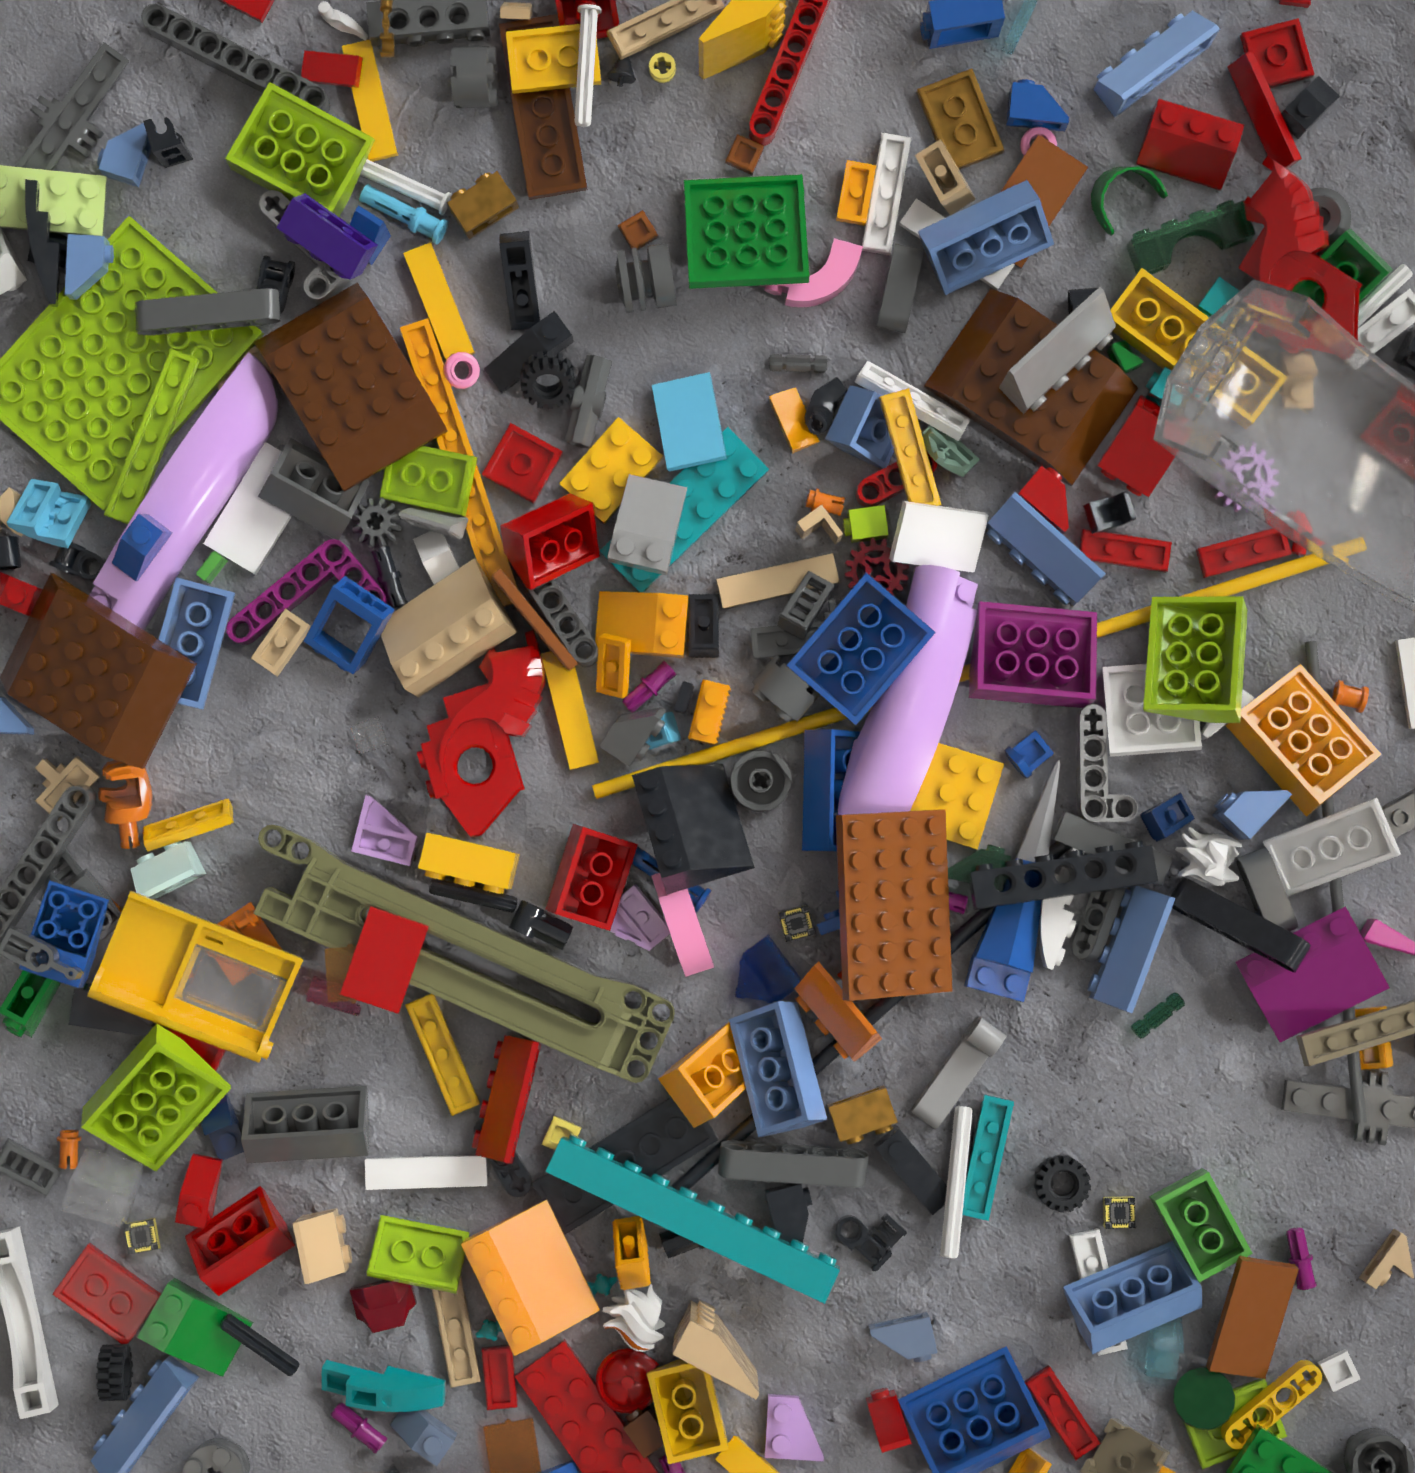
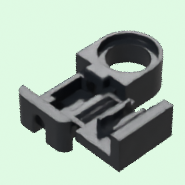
[836,1212,907,1271]

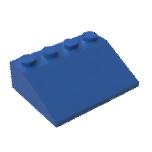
[786,573,936,725]
[898,1346,1051,1473]

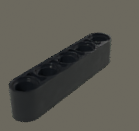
[1170,877,1311,973]

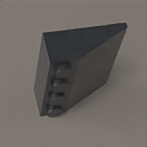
[632,764,755,894]

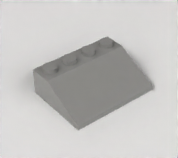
[999,287,1116,414]

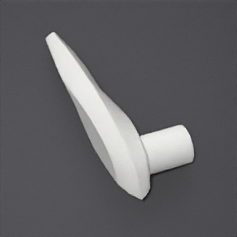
[318,1,368,40]

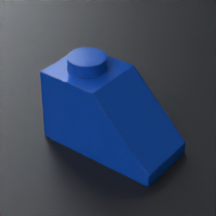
[1006,79,1069,132]
[350,205,391,265]
[112,513,173,581]

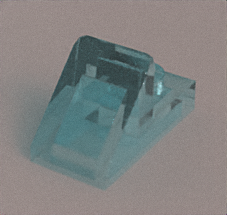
[1144,1317,1184,1380]

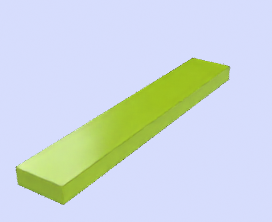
[104,348,200,525]

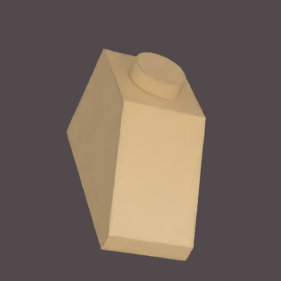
[915,139,976,215]

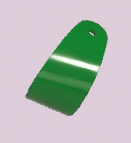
[1091,167,1168,236]

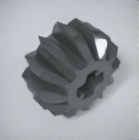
[352,498,402,548]

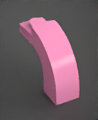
[760,238,863,307]
[652,873,714,977]

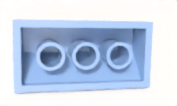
[1093,10,1220,117]

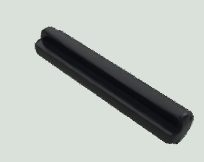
[429,878,517,913]
[220,1314,299,1377]

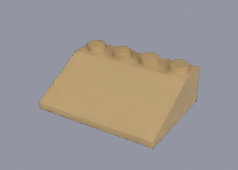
[381,558,518,697]
[673,1300,759,1399]

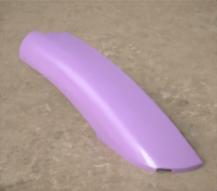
[89,352,278,631]
[838,565,978,815]

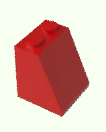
[1098,395,1191,498]

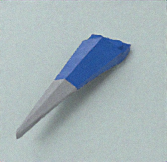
[964,760,1060,1002]

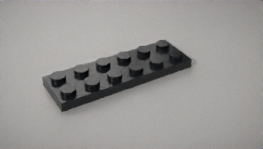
[532,1097,718,1235]

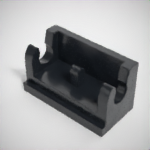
[143,117,193,168]

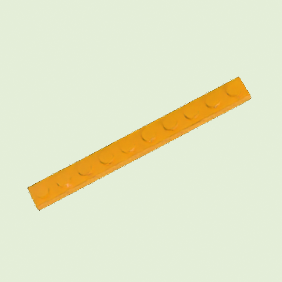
[400,318,518,607]

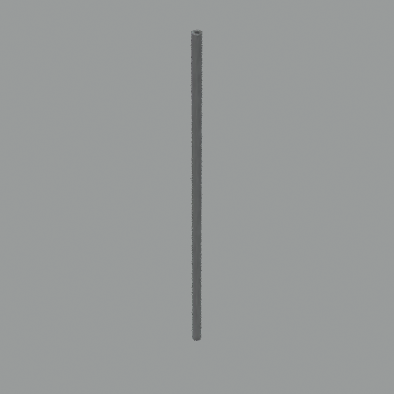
[1305,641,1367,1124]

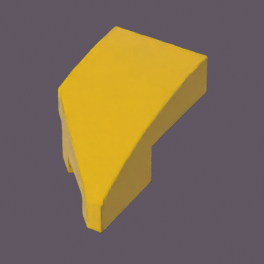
[715,1435,779,1473]

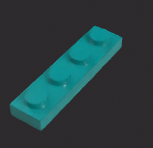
[962,1094,1014,1221]

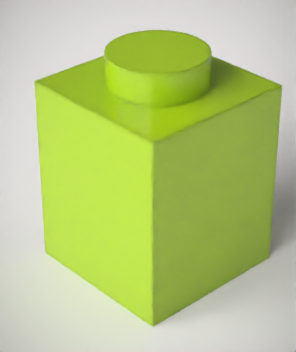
[843,505,889,543]

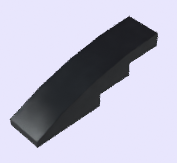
[25,179,61,307]

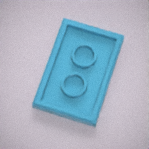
[652,372,727,472]

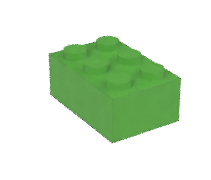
[1149,1168,1253,1282]

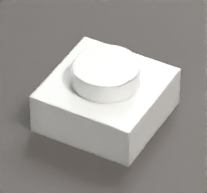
[1317,1349,1360,1392]

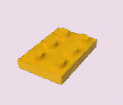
[506,24,602,94]
[559,417,663,524]

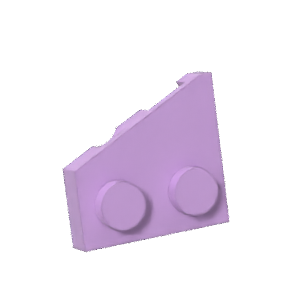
[351,795,418,866]
[765,1394,824,1461]

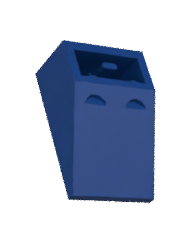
[19,880,109,988]

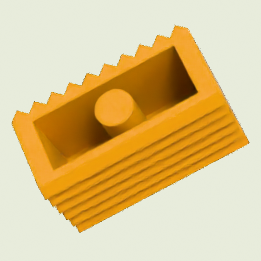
[688,679,731,746]
[612,1216,651,1290]

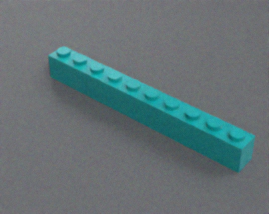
[546,1134,840,1304]

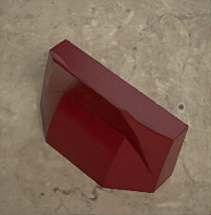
[350,1280,417,1333]

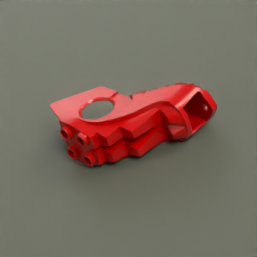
[1238,156,1362,356]
[417,630,546,838]

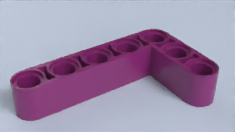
[226,539,388,645]

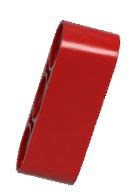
[856,450,937,508]

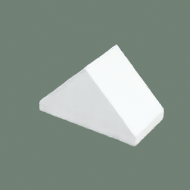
[413,531,459,585]

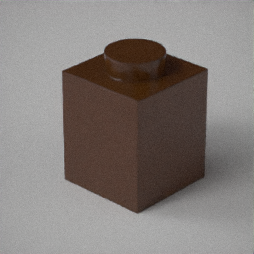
[623,1406,664,1458]

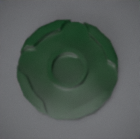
[1173,1367,1235,1430]

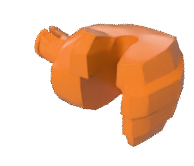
[98,760,152,849]

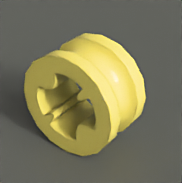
[649,52,676,83]

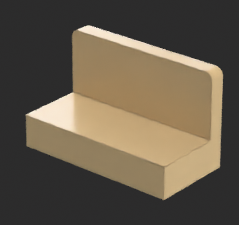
[795,505,843,545]
[251,608,311,676]

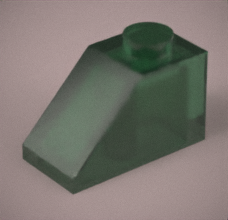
[948,844,1011,891]

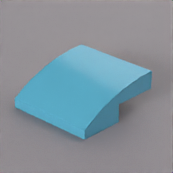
[7,479,91,548]

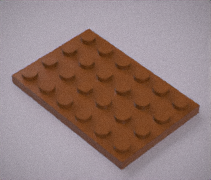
[836,809,952,1001]

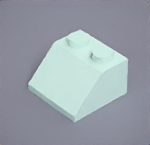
[131,841,206,900]

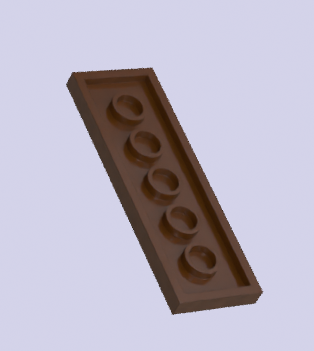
[499,14,588,200]

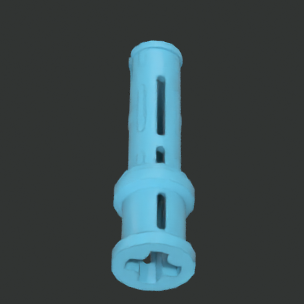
[359,184,449,245]

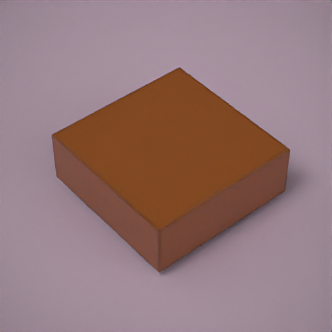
[725,134,764,175]
[618,210,659,250]

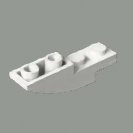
[1038,848,1084,970]

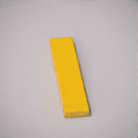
[342,39,398,162]
[403,242,475,359]
[879,388,941,506]
[541,651,599,770]
[405,994,480,1116]

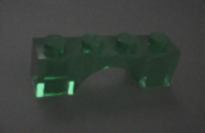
[1126,200,1256,275]

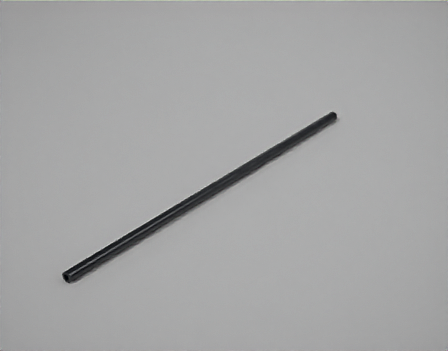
[670,841,1072,1190]

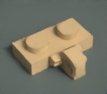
[35,756,100,821]

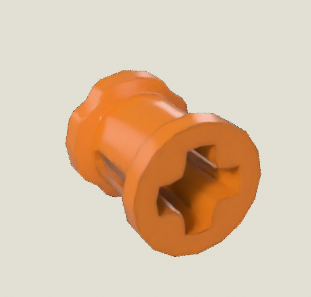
[1332,680,1369,713]

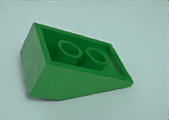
[1290,229,1393,316]
[137,1278,253,1377]

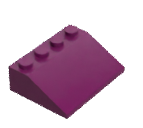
[969,601,1097,708]
[1236,906,1390,1043]

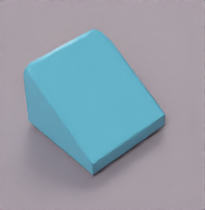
[646,712,681,750]

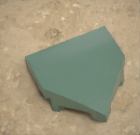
[922,425,980,477]

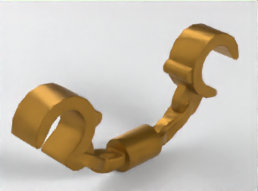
[380,0,394,57]

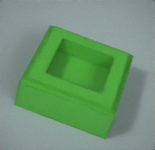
[196,551,228,584]

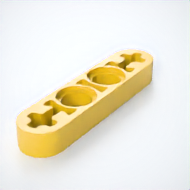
[1221,1360,1322,1450]

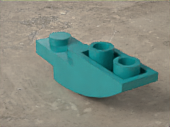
[322,1360,446,1412]

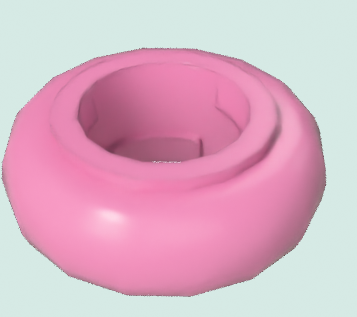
[1020,126,1057,156]
[444,352,480,389]

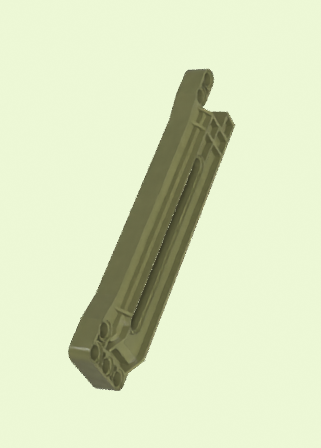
[253,825,675,1083]

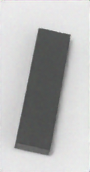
[1052,811,1173,886]

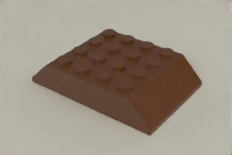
[254,283,448,492]
[924,289,1138,486]
[0,573,197,769]

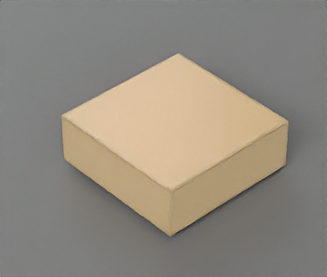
[500,2,532,20]

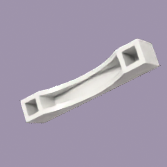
[0,1226,59,1419]

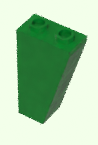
[0,970,61,1038]

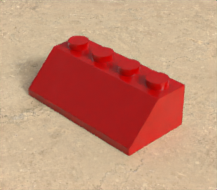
[472,1035,541,1164]

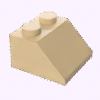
[292,1208,352,1284]

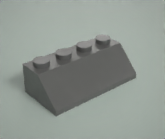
[241,1085,370,1163]

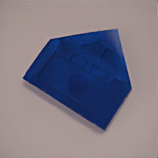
[735,934,802,1004]

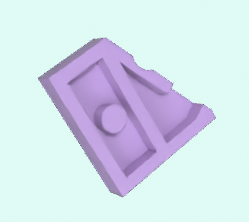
[608,884,670,951]

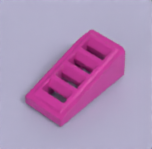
[1360,918,1415,956]

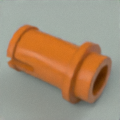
[805,488,845,516]
[57,1129,82,1169]

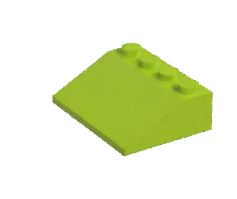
[225,82,375,217]
[1143,596,1248,723]
[81,1024,231,1171]

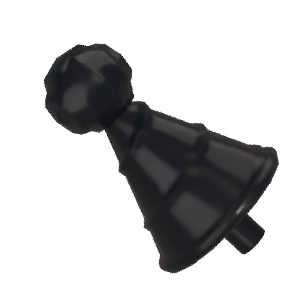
[607,56,636,87]

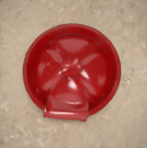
[596,1348,659,1414]

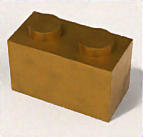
[447,171,519,239]
[827,1085,898,1145]

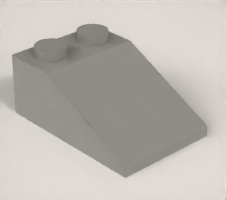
[607,474,687,575]

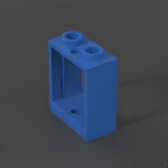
[920,0,1005,49]
[303,576,395,674]

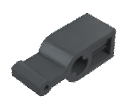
[0,927,83,980]

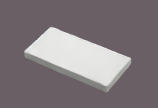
[203,442,292,575]
[1263,798,1401,897]

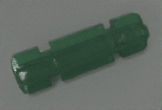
[1131,992,1185,1039]

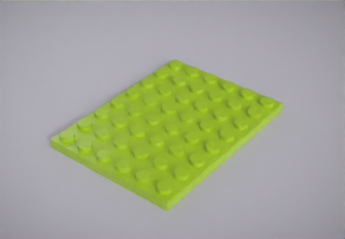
[0,216,264,511]

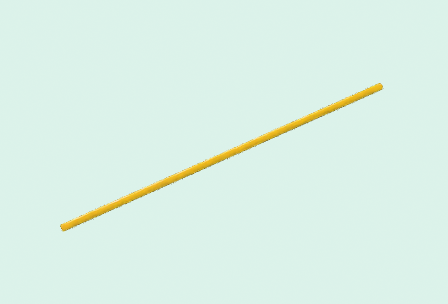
[592,538,1365,799]

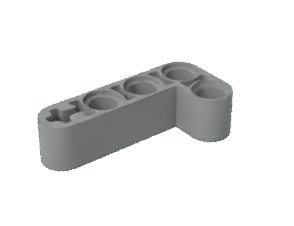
[259,190,352,305]
[1076,704,1138,823]
[910,1016,1006,1130]

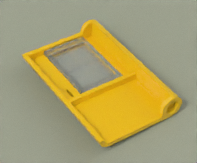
[87,891,303,1063]

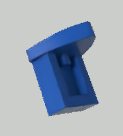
[1004,730,1054,779]

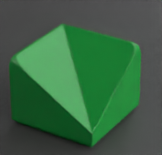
[1107,341,1144,374]

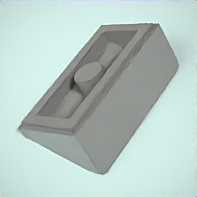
[399,505,468,539]

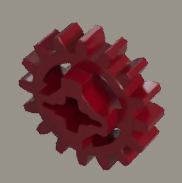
[844,538,909,596]

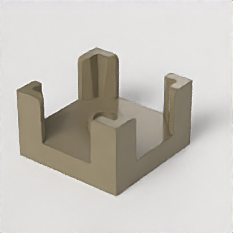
[1080,1418,1170,1473]

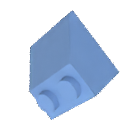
[825,385,894,469]
[1212,790,1292,840]

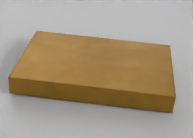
[916,68,1004,170]

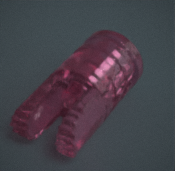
[306,975,361,1016]

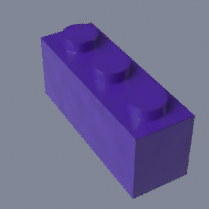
[277,193,378,280]

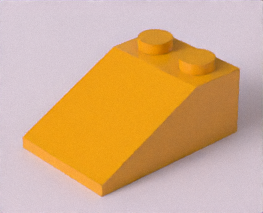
[595,591,689,658]
[658,1022,746,1128]

